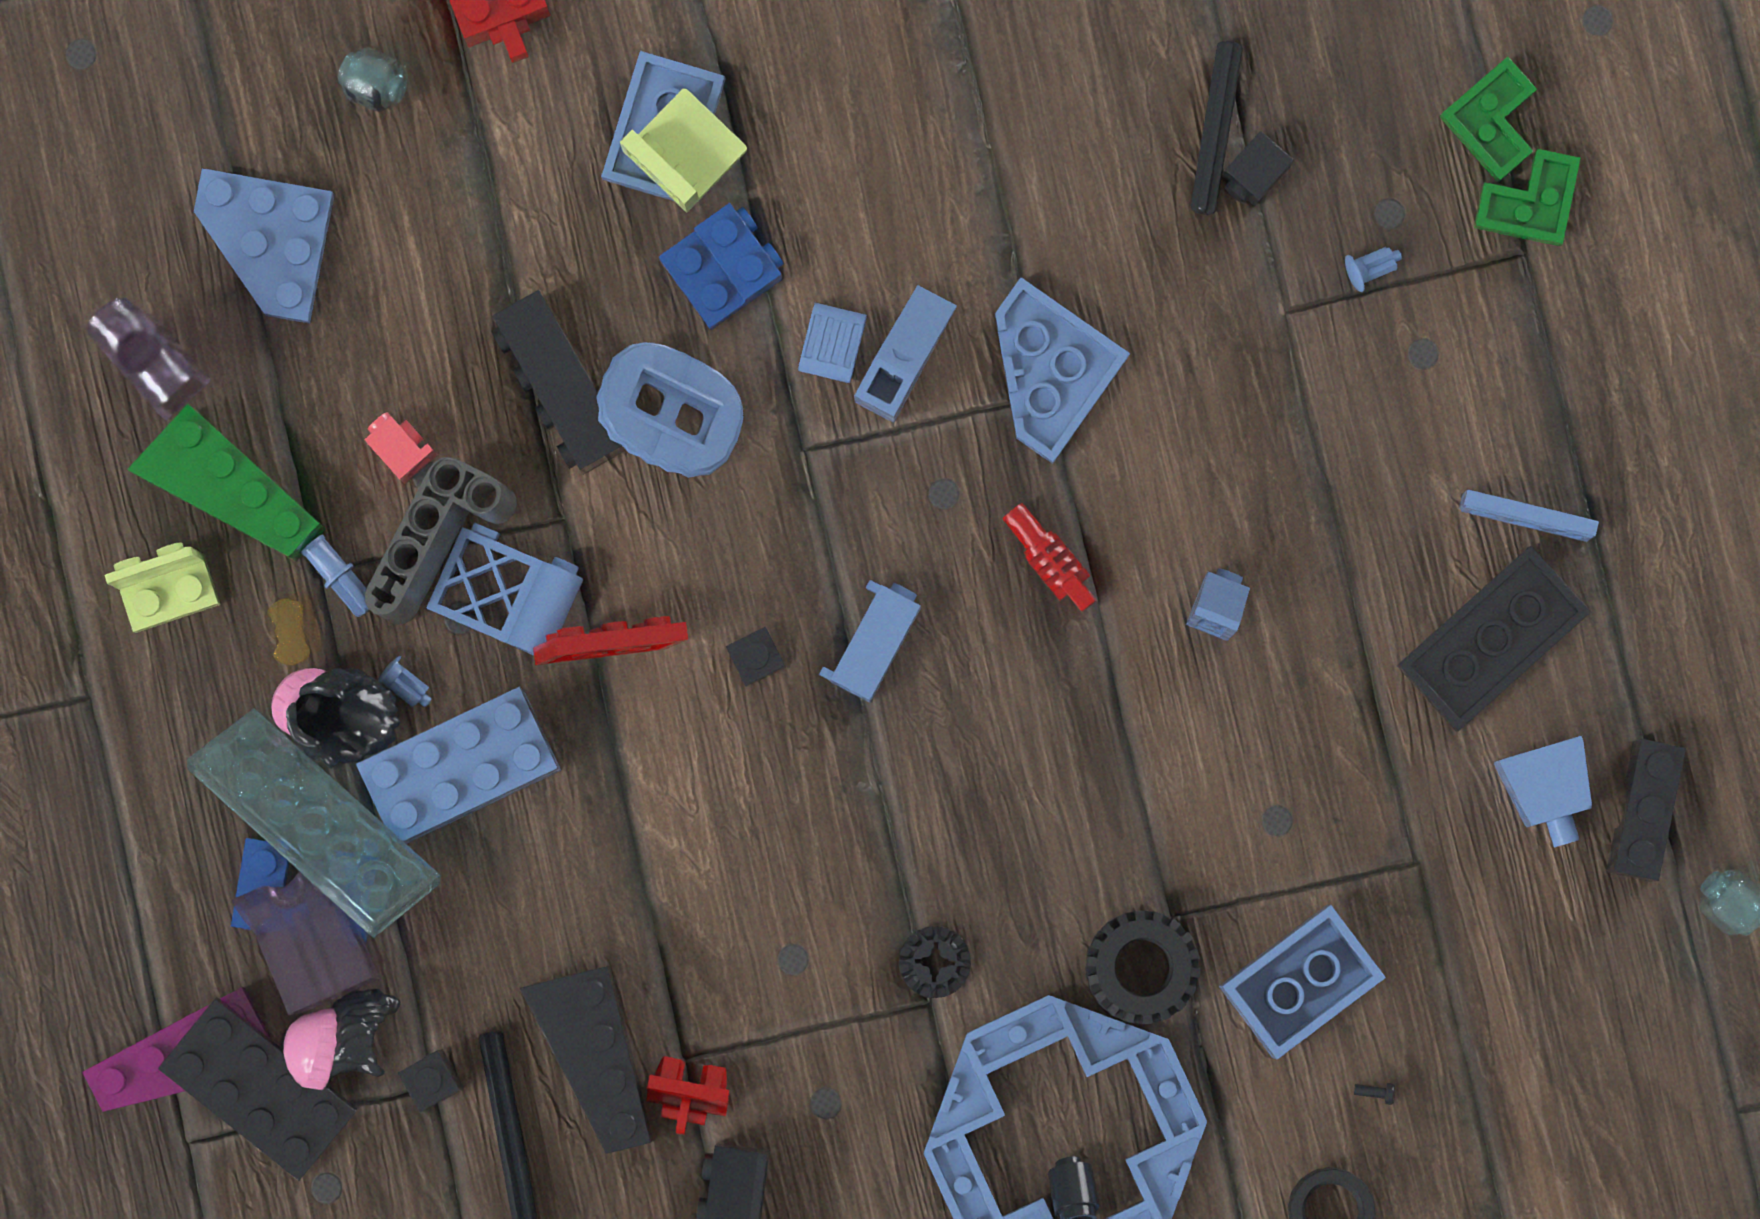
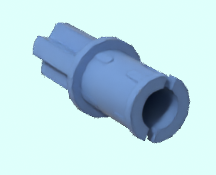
[301,534,370,617]

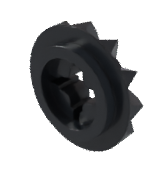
[899,926,971,998]

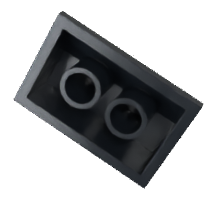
[696,1143,770,1219]

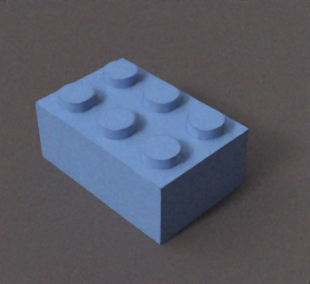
[1219,905,1386,1059]

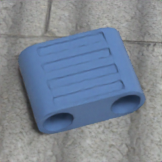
[798,302,867,383]

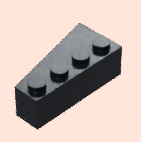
[520,966,654,1154]

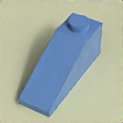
[1186,568,1250,641]

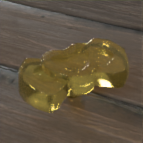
[267,598,311,666]

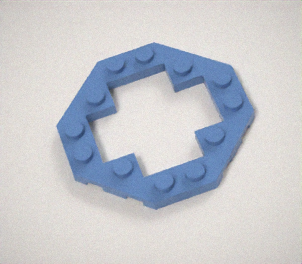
[923,995,1207,1219]

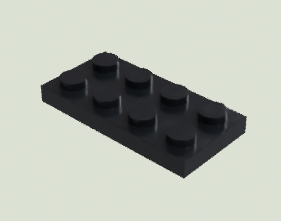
[1396,546,1591,732]
[158,996,357,1181]

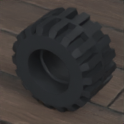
[1085,910,1201,1024]

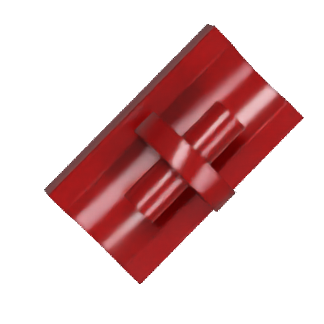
[647,1056,730,1135]

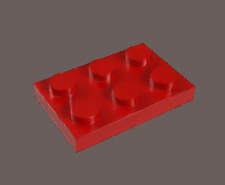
[533,616,688,666]

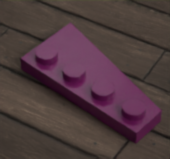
[82,987,271,1112]

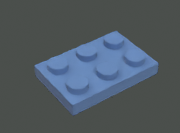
[601,51,726,201]

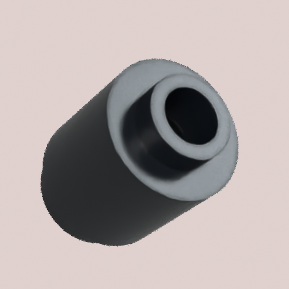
[1048,1157,1099,1219]

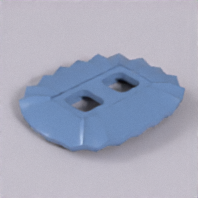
[596,342,743,478]

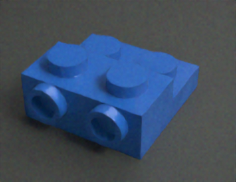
[659,203,784,331]

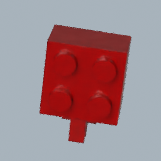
[449,0,551,63]

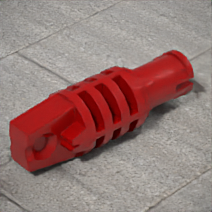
[1002,503,1097,612]

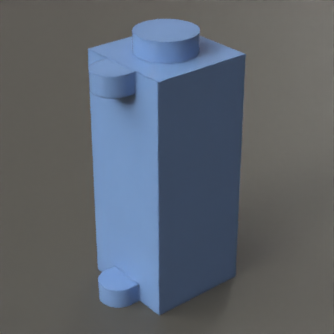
[819,580,921,703]

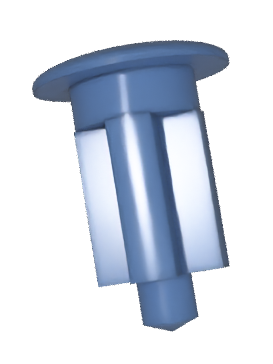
[1345,247,1402,292]
[377,656,431,707]

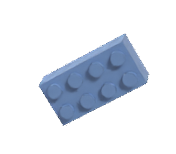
[356,687,562,847]

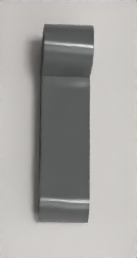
[365,457,517,625]

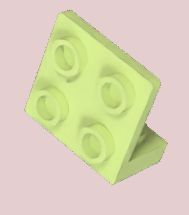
[620,89,747,213]
[105,542,221,633]

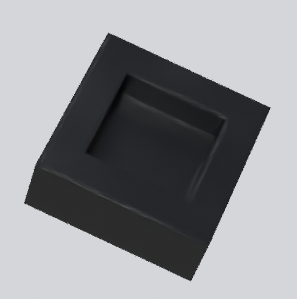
[726,627,786,687]

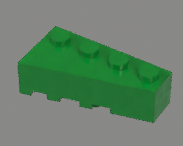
[127,404,326,561]

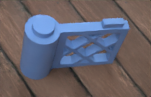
[426,522,583,656]

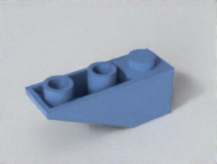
[854,285,957,423]

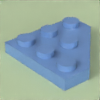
[194,168,335,324]
[995,278,1130,464]

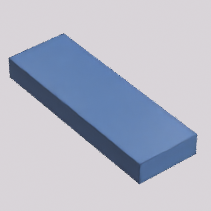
[1459,490,1599,542]

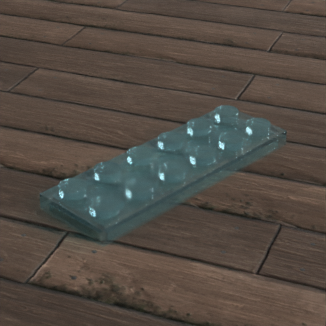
[187,708,440,938]

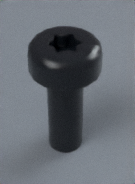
[1354,1083,1395,1105]

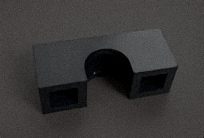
[1606,739,1686,882]

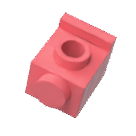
[364,412,437,484]

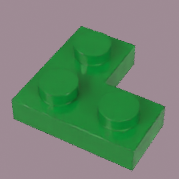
[1440,56,1537,183]
[1474,149,1581,246]

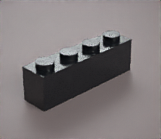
[491,290,626,475]

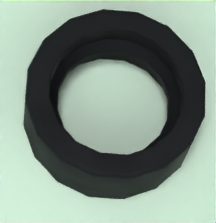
[1287,1167,1376,1219]

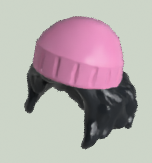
[271,668,400,769]
[283,988,401,1090]

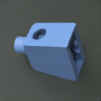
[1494,736,1592,847]

